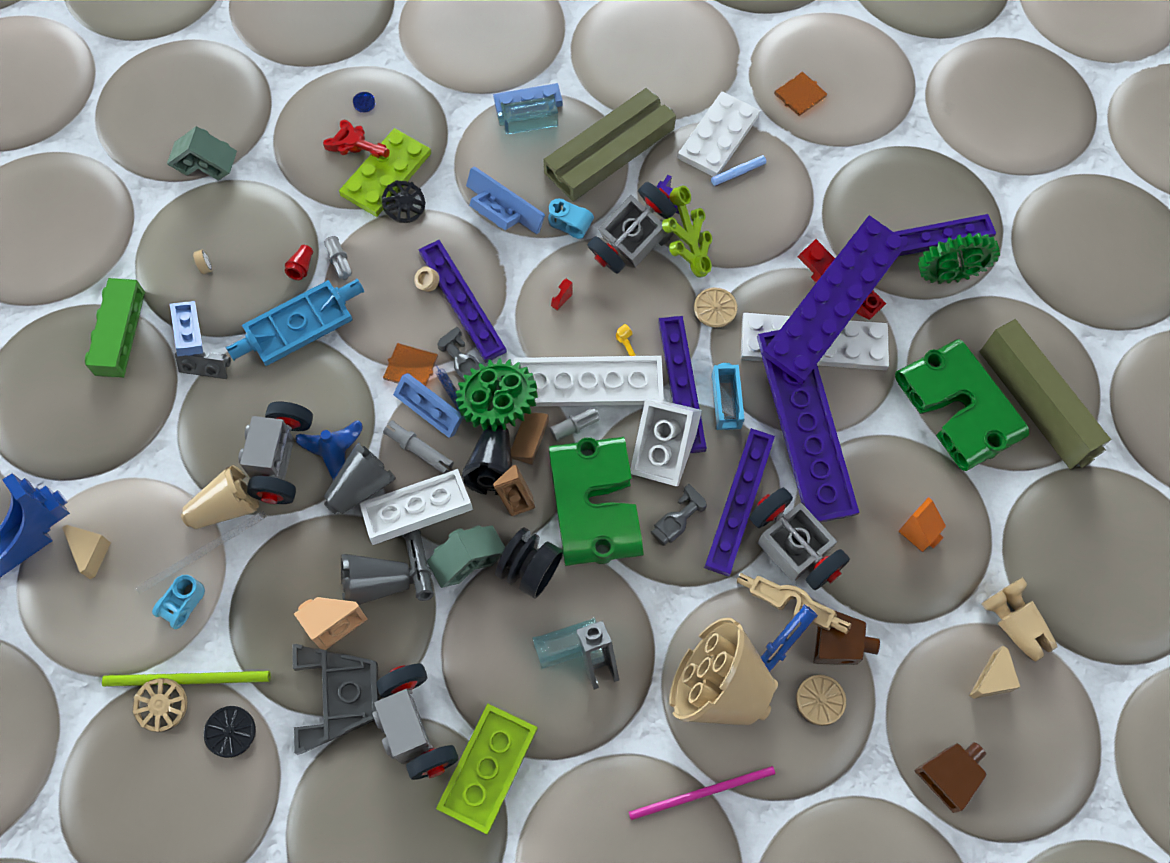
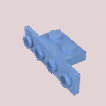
[466,167,545,234]

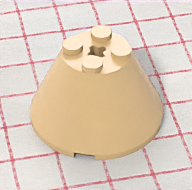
[669,617,778,725]

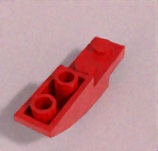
[797,239,887,320]

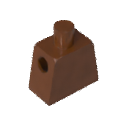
[813,611,880,665]
[914,742,987,813]

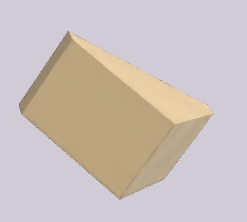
[62,525,111,579]
[969,646,1020,699]

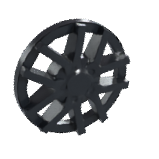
[381,180,426,223]

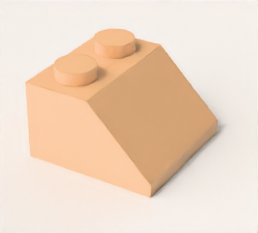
[294,597,368,650]

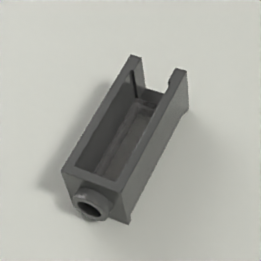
[576,620,619,690]

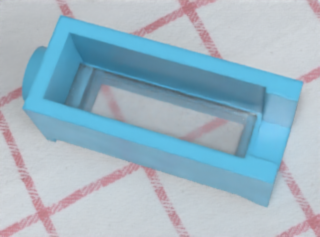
[711,363,745,430]

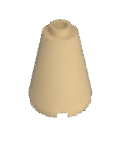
[181,465,259,529]

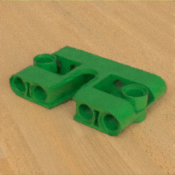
[895,339,1030,471]
[548,436,644,566]

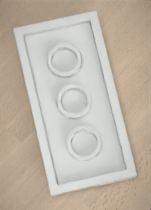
[677,92,760,177]
[360,469,473,545]

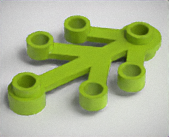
[662,185,712,278]

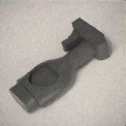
[437,327,480,382]
[651,484,707,546]

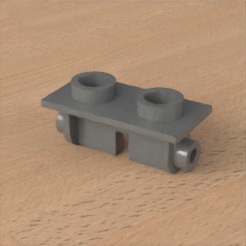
[175,352,231,379]

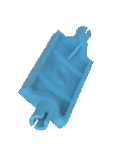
[226,279,365,366]

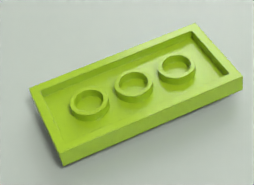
[339,128,431,217]
[436,703,538,835]

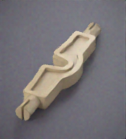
[737,573,851,634]

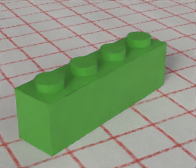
[85,278,145,378]

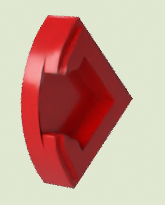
[551,278,573,311]

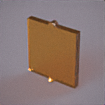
[774,71,827,116]
[383,343,438,386]

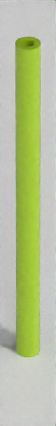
[102,671,271,687]

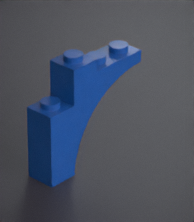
[0,473,70,577]

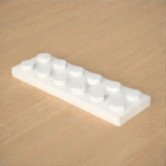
[741,313,889,371]
[514,356,664,407]

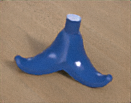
[295,420,363,480]

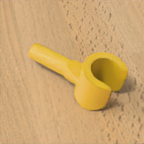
[616,324,636,356]

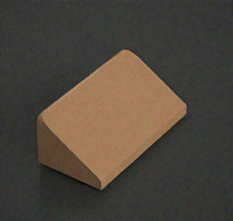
[511,413,549,465]
[493,465,535,516]

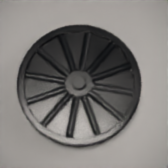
[204,706,256,758]

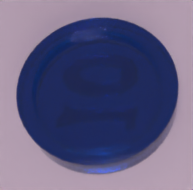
[353,92,375,112]

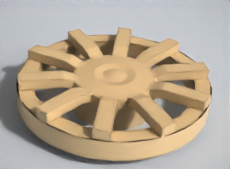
[133,678,187,732]

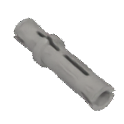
[383,420,454,474]

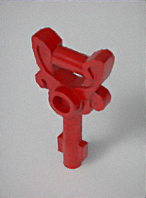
[323,119,390,158]

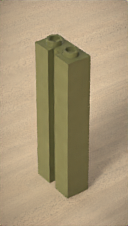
[543,88,676,202]
[979,319,1112,470]

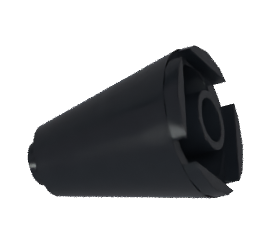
[462,425,512,495]

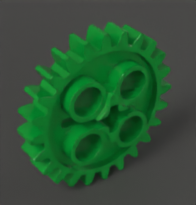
[918,233,1000,284]
[456,358,538,431]

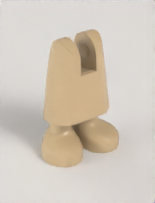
[981,577,1058,662]

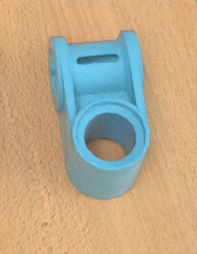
[548,198,594,239]
[152,575,205,629]

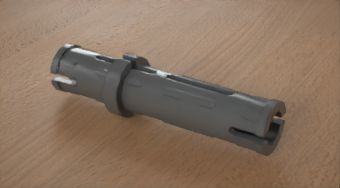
[404,529,434,601]

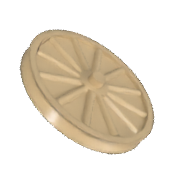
[694,287,737,328]
[796,675,846,726]

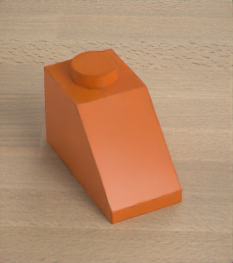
[898,497,946,552]

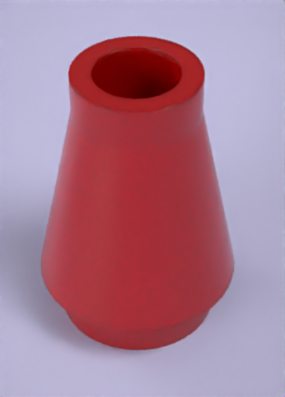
[285,245,314,280]

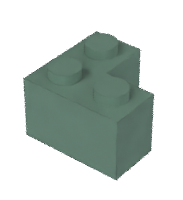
[167,126,237,181]
[427,525,505,588]

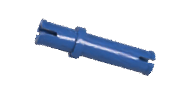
[761,604,818,672]

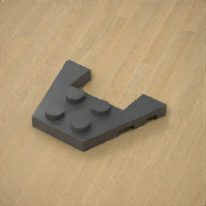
[292,644,379,755]

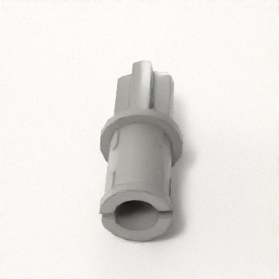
[324,236,352,280]
[550,408,600,442]

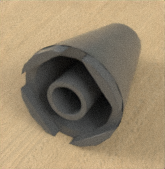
[324,443,396,514]
[341,554,414,605]

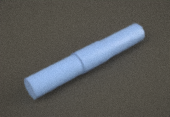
[711,155,766,186]

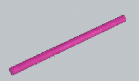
[628,766,775,820]

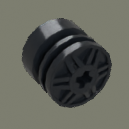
[495,527,563,599]

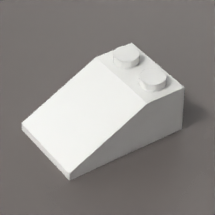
[630,399,702,486]

